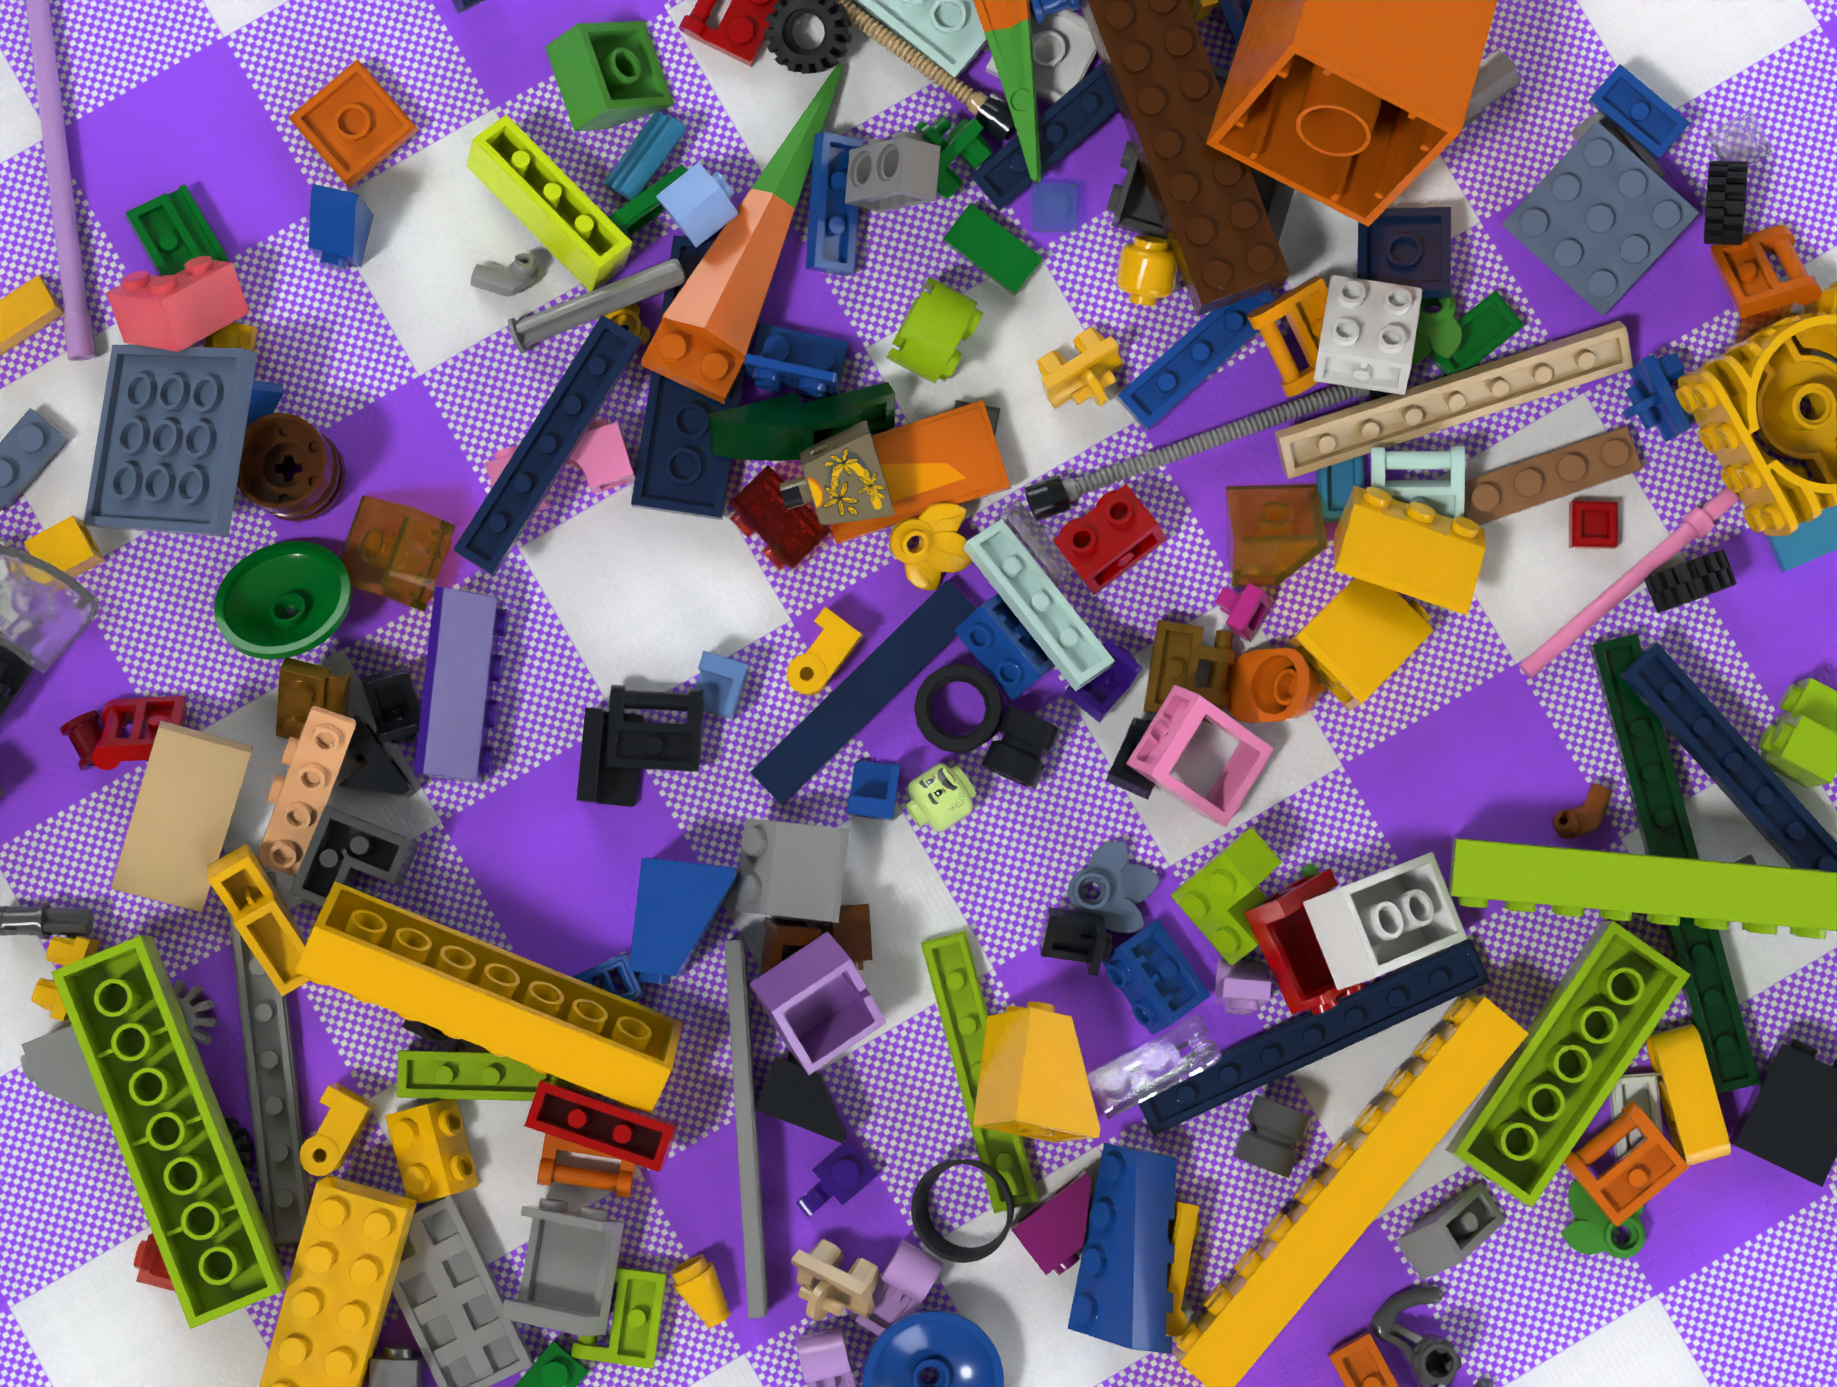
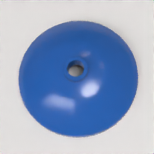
[862,1310,1004,1387]

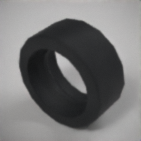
[914,663,1002,753]

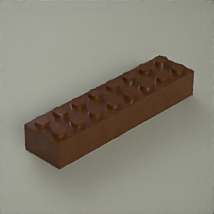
[1079,0,1290,316]

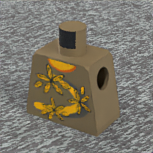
[779,420,895,525]

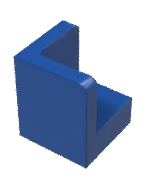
[847,761,900,821]

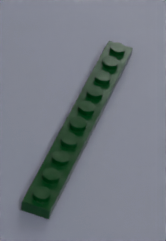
[1589,633,1760,1094]

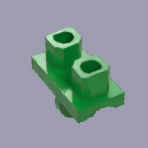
[914,117,992,199]

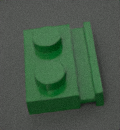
[125,184,230,276]

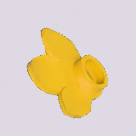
[889,503,973,591]

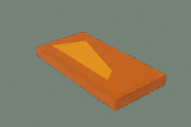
[830,400,1012,545]

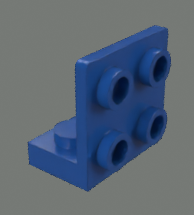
[744,323,849,401]

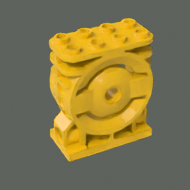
[1675,281,1837,536]

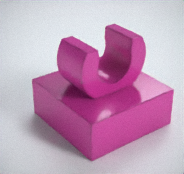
[1215,583,1273,643]

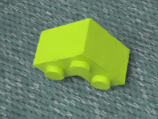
[1758,678,1837,788]
[1170,827,1282,966]

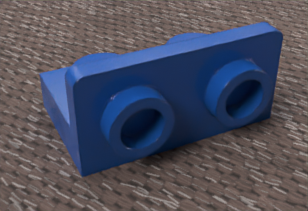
[955,594,1056,700]
[1101,919,1211,1034]

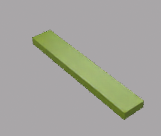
[921,931,1039,1213]

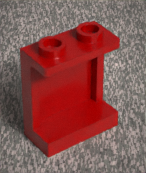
[1244,868,1365,1015]

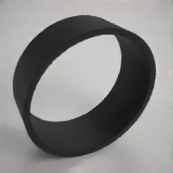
[911,1159,1014,1263]

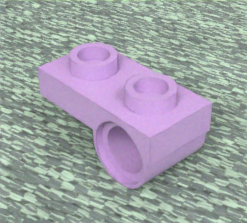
[1214,958,1271,1015]
[855,1239,943,1336]
[796,1326,857,1387]

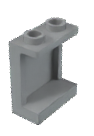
[501,1198,624,1336]

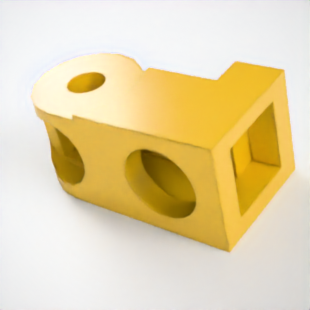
[787,607,863,696]
[299,1082,376,1176]

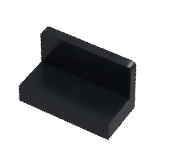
[576,708,644,807]

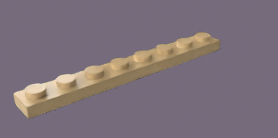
[1274,321,1633,479]

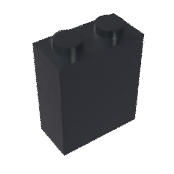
[1729,1038,1837,1187]

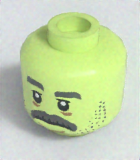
[905,763,976,832]

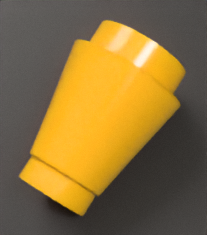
[671,1254,731,1328]

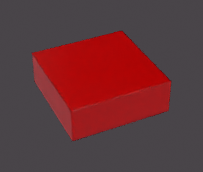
[1569,501,1618,549]

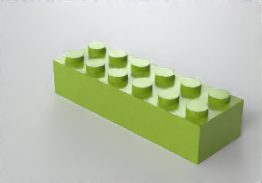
[1445,921,1691,1208]

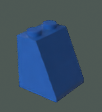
[628,857,739,984]

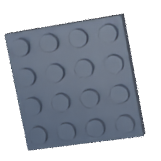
[84,345,258,537]

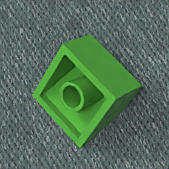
[545,21,674,131]

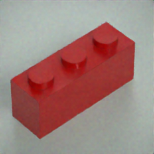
[524,1078,679,1172]

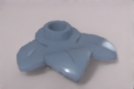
[1068,841,1160,933]

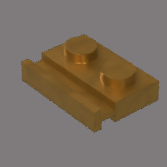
[276,658,351,739]

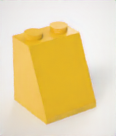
[1285,578,1434,711]
[973,1002,1100,1143]

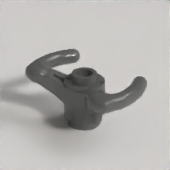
[1371,1286,1493,1387]

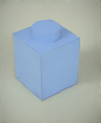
[656,162,739,248]

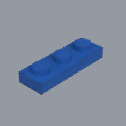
[805,131,863,276]

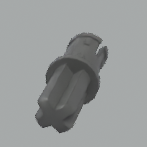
[0,903,94,940]

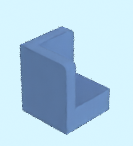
[695,651,750,721]

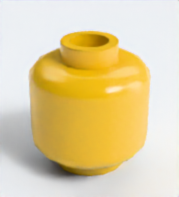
[1116,235,1178,306]

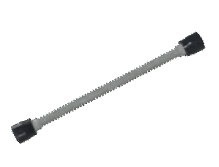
[1024,385,1393,522]

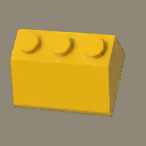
[1334,485,1486,615]

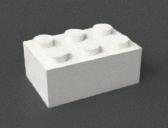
[1303,852,1468,990]

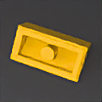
[0,275,65,356]

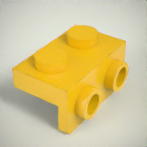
[385,1099,479,1204]

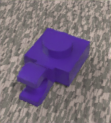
[797,1140,877,1217]

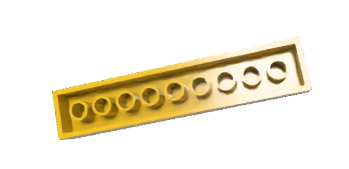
[1172,995,1529,1387]

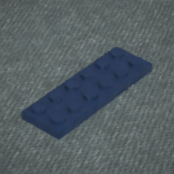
[631,235,750,520]

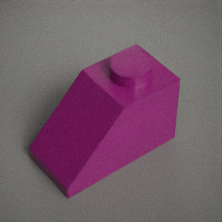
[1010,1170,1092,1275]

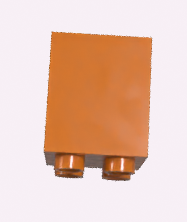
[1206,0,1498,227]

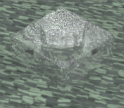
[1707,112,1772,166]

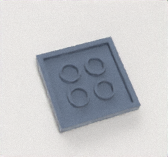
[1501,121,1699,316]

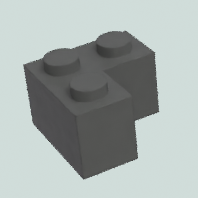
[289,806,420,907]

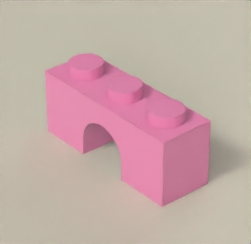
[485,419,635,512]

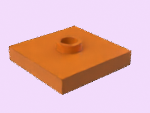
[288,59,419,189]

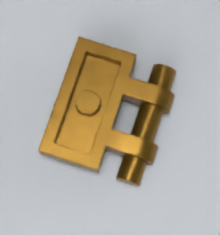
[1143,620,1236,723]

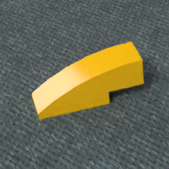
[207,843,310,996]

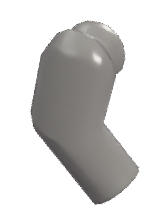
[471,253,539,297]

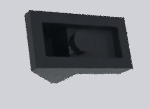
[339,715,417,797]

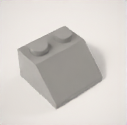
[734,819,849,923]

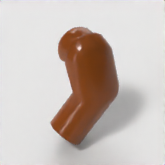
[1553,783,1613,839]

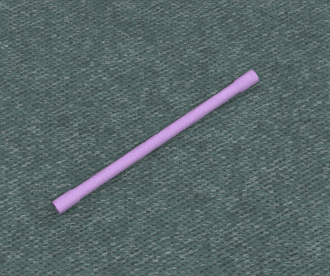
[26,0,96,361]

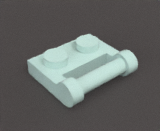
[1371,446,1465,519]

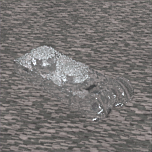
[1087,1015,1222,1119]

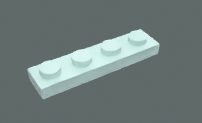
[963,519,1115,692]

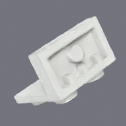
[1313,275,1422,395]

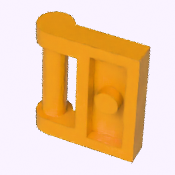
[1247,276,1328,397]

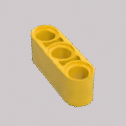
[1646,1024,1731,1166]

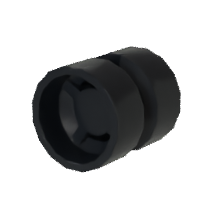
[981,706,1062,790]

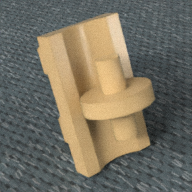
[791,1239,880,1321]

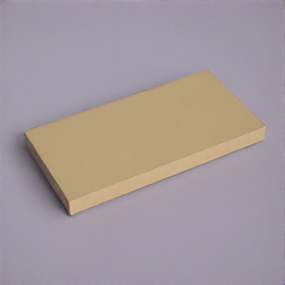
[111,720,253,913]

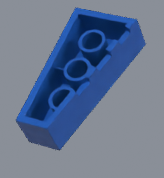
[1067,1143,1176,1354]

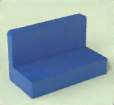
[1588,64,1690,160]

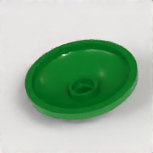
[214,541,353,659]

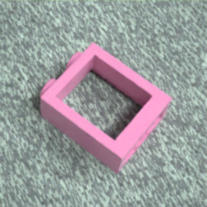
[1126,685,1274,827]

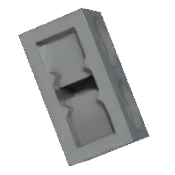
[845,132,941,213]

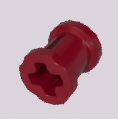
[59,710,102,770]

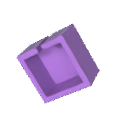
[749,931,887,1075]

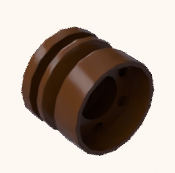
[237,412,346,523]

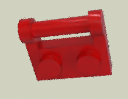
[678,0,777,67]
[92,695,187,770]

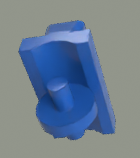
[1621,353,1695,442]

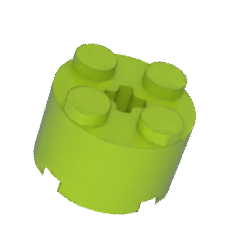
[886,276,984,384]

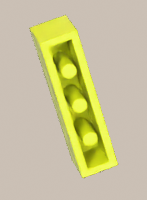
[467,114,633,292]

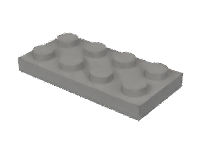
[392,1194,535,1387]

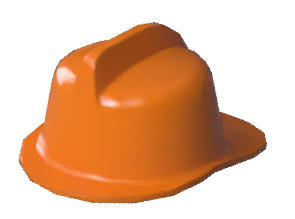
[1226,648,1326,723]

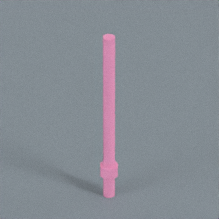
[1519,487,1739,678]

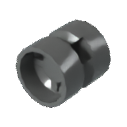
[1232,1095,1312,1178]

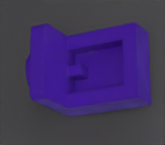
[1064,640,1142,723]

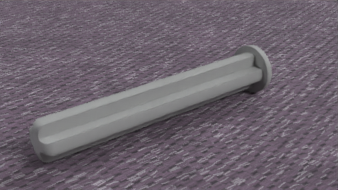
[508,258,686,354]

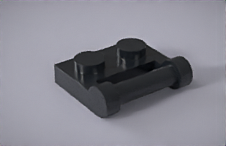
[606,685,704,772]

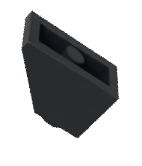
[755,1051,847,1144]

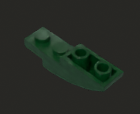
[708,382,895,461]

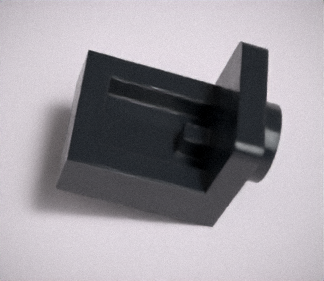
[362,665,421,744]
[1106,718,1168,800]
[1039,907,1113,976]

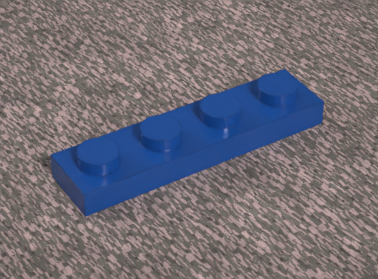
[1116,291,1276,432]

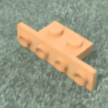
[257,706,356,877]

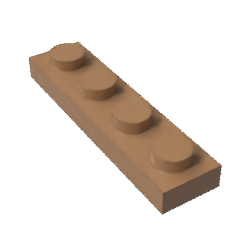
[1464,426,1643,526]

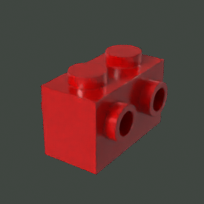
[1053,484,1167,595]

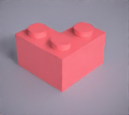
[106,256,249,352]

